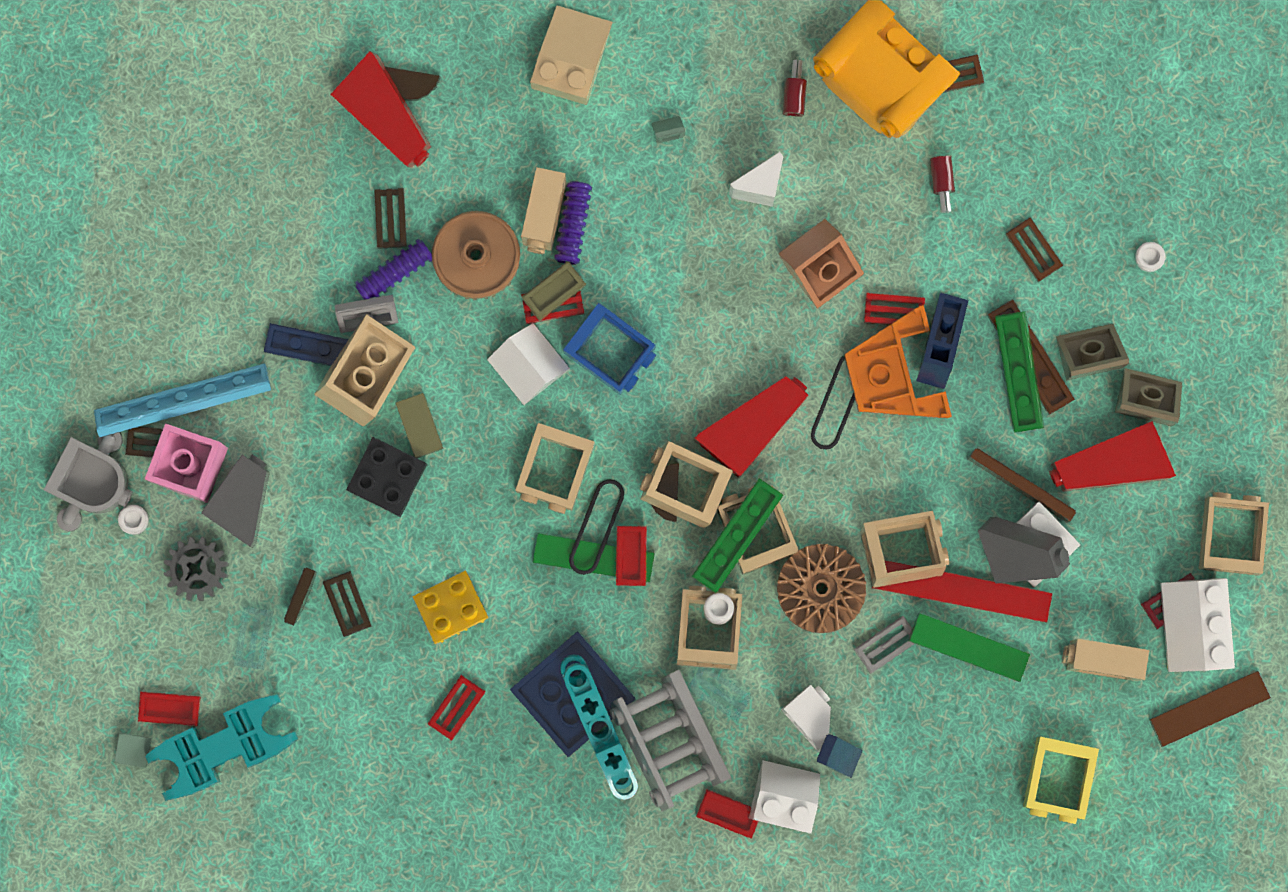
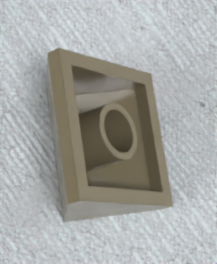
[1056,324,1129,381]
[1115,368,1182,427]

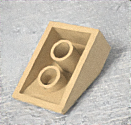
[530,6,613,105]
[314,314,415,427]

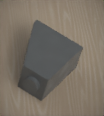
[202,454,269,548]
[978,517,1070,583]

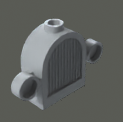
[44,432,133,532]

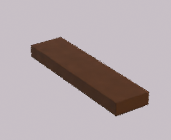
[987,299,1075,415]
[967,448,1076,523]
[1149,671,1271,747]

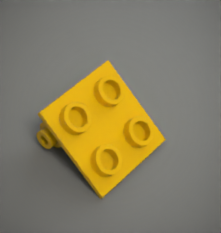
[412,570,488,644]

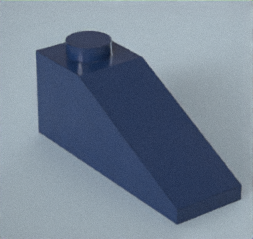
[916,292,969,389]

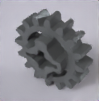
[163,537,229,601]

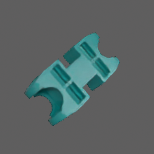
[560,654,638,800]
[145,694,298,801]

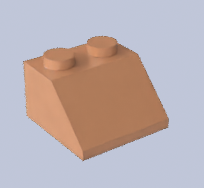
[778,219,864,309]

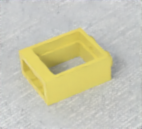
[1023,737,1099,824]

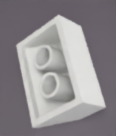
[1160,578,1235,672]

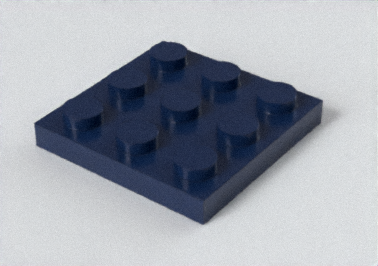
[510,631,636,757]

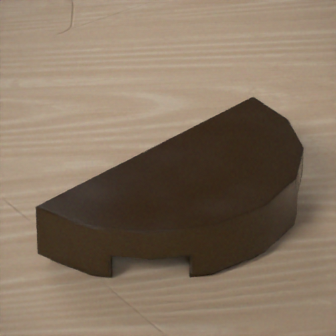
[385,67,441,101]
[651,463,679,523]
[284,567,317,626]

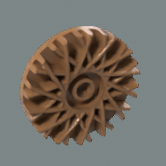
[432,211,520,300]
[777,544,866,633]

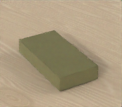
[521,261,586,321]
[396,393,444,458]

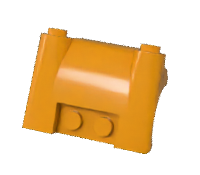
[813,0,960,138]

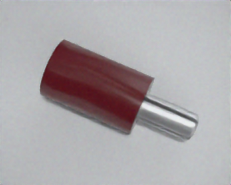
[782,60,807,117]
[930,156,955,213]

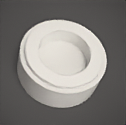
[1135,242,1165,272]
[118,505,149,535]
[704,593,734,625]

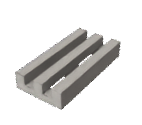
[335,295,399,333]
[854,616,914,674]

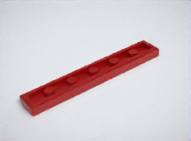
[872,560,1053,623]

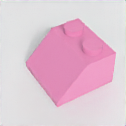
[145,423,228,503]

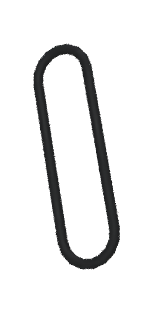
[811,356,855,450]
[569,479,625,575]

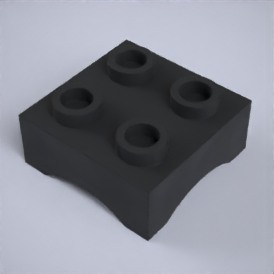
[346,437,427,517]

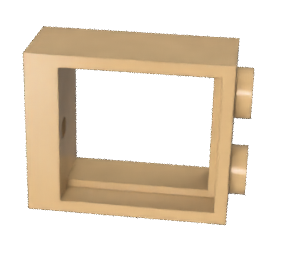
[521,167,567,254]
[515,423,595,514]
[639,441,733,528]
[717,485,798,575]
[1199,492,1269,575]
[860,511,949,588]
[677,586,742,670]
[1062,639,1149,681]

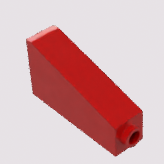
[330,51,432,168]
[694,376,809,478]
[1049,421,1176,492]

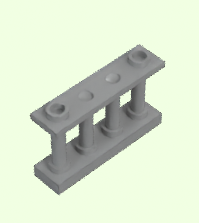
[610,670,731,812]

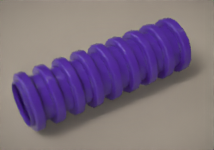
[554,181,593,265]
[354,239,432,300]

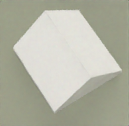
[729,152,783,207]
[487,323,570,405]

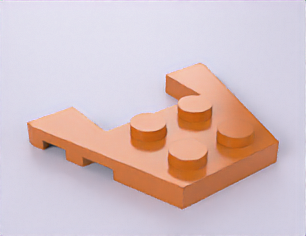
[844,305,952,418]

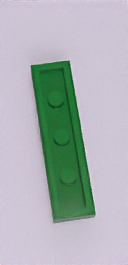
[995,311,1045,433]
[691,478,784,593]
[533,533,655,583]
[908,613,1030,682]

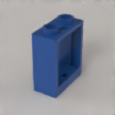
[563,303,657,395]

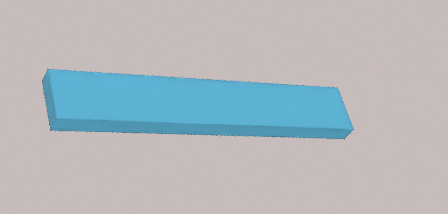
[94,364,271,437]

